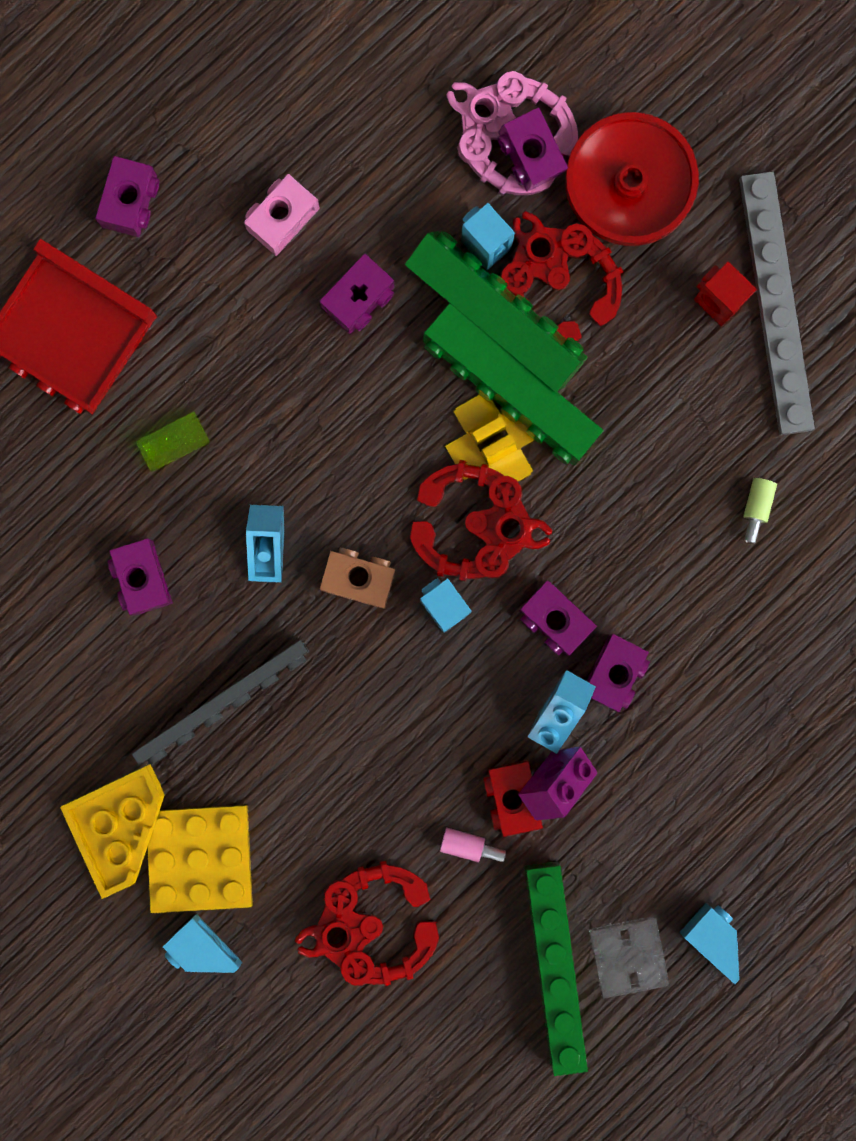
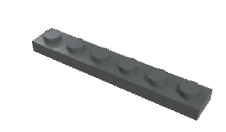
[132,640,310,766]

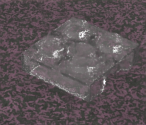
[588,916,670,999]

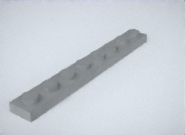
[739,172,815,436]

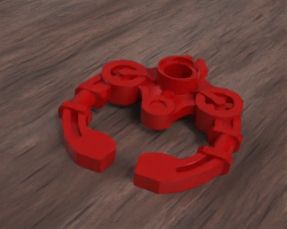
[501,211,624,341]
[410,460,552,581]
[295,860,439,986]

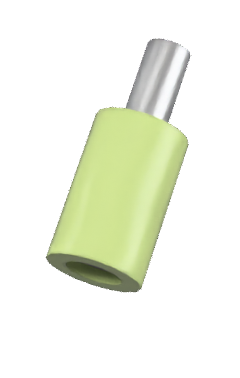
[743,478,777,544]

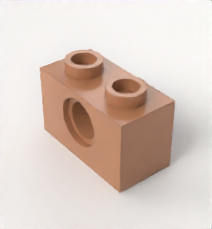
[320,547,396,609]

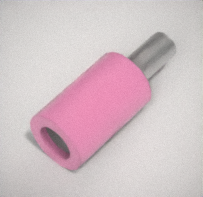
[440,827,506,862]

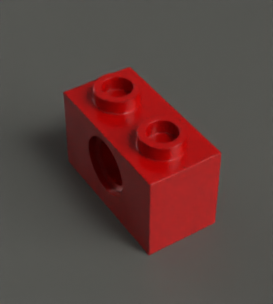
[694,261,757,327]
[483,760,543,837]

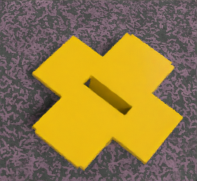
[445,395,535,482]

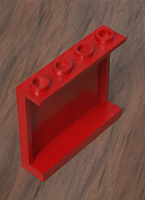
[0,238,157,415]

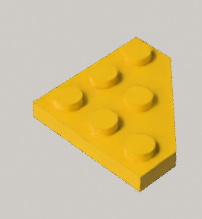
[60,764,165,899]

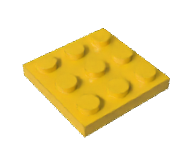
[147,805,253,913]

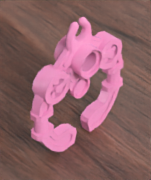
[446,71,578,196]

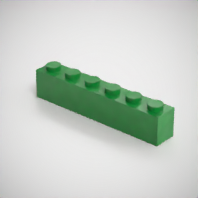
[405,231,588,393]
[423,303,604,466]
[524,861,588,1076]

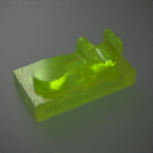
[135,412,210,472]

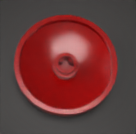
[565,112,699,246]

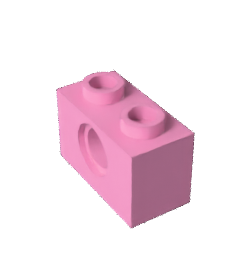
[244,174,320,256]

